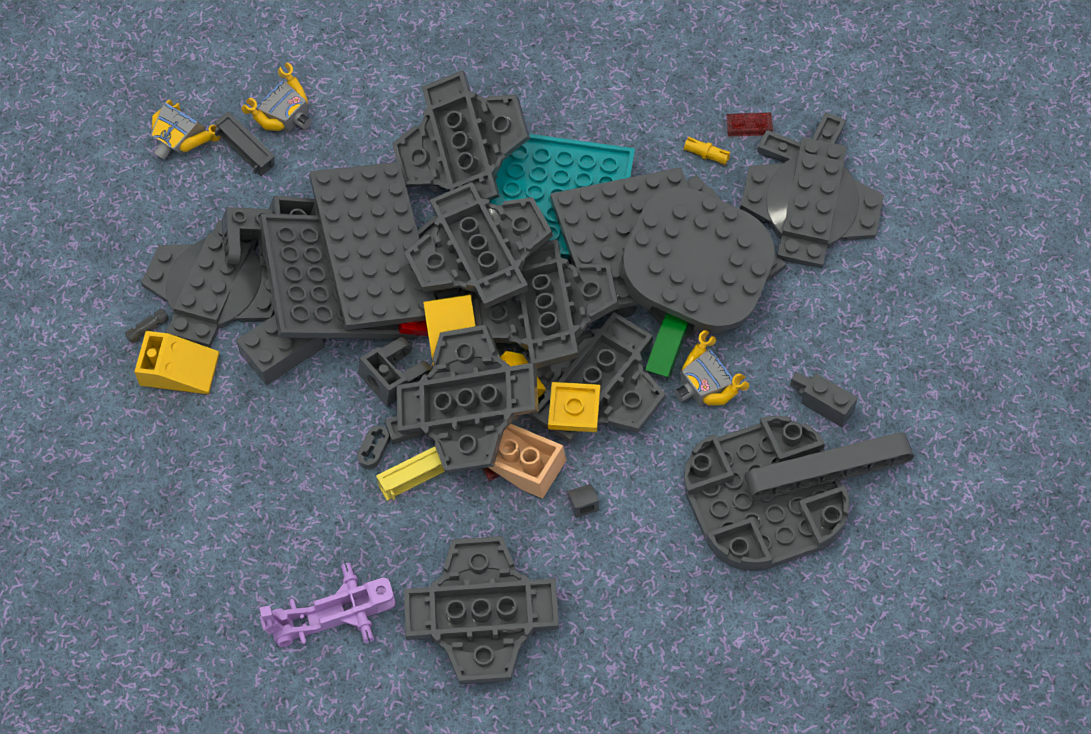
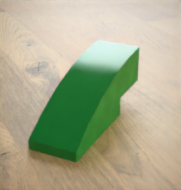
[645,313,689,378]

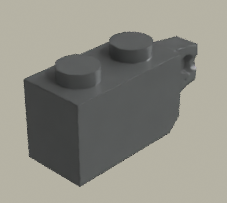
[790,372,858,428]

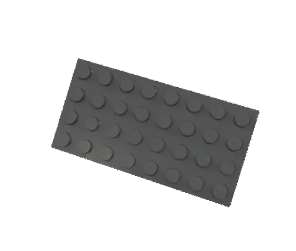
[309,162,436,330]

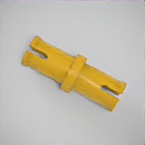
[684,137,731,166]

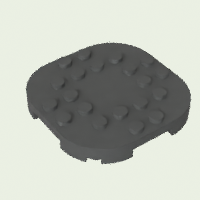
[620,187,775,334]
[684,416,849,571]

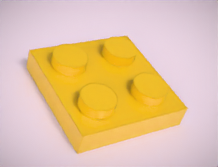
[548,382,600,432]

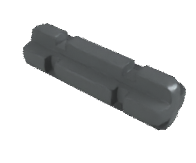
[125,309,169,343]

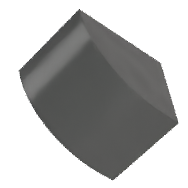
[566,484,599,518]

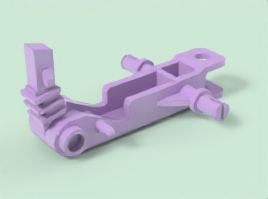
[259,563,396,647]

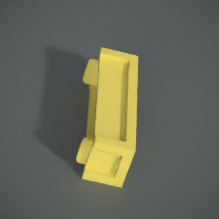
[376,447,445,501]

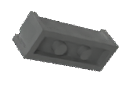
[215,111,275,176]

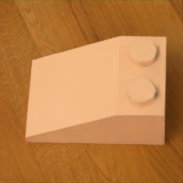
[488,424,566,499]

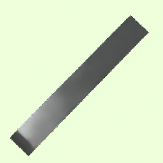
[744,432,914,500]

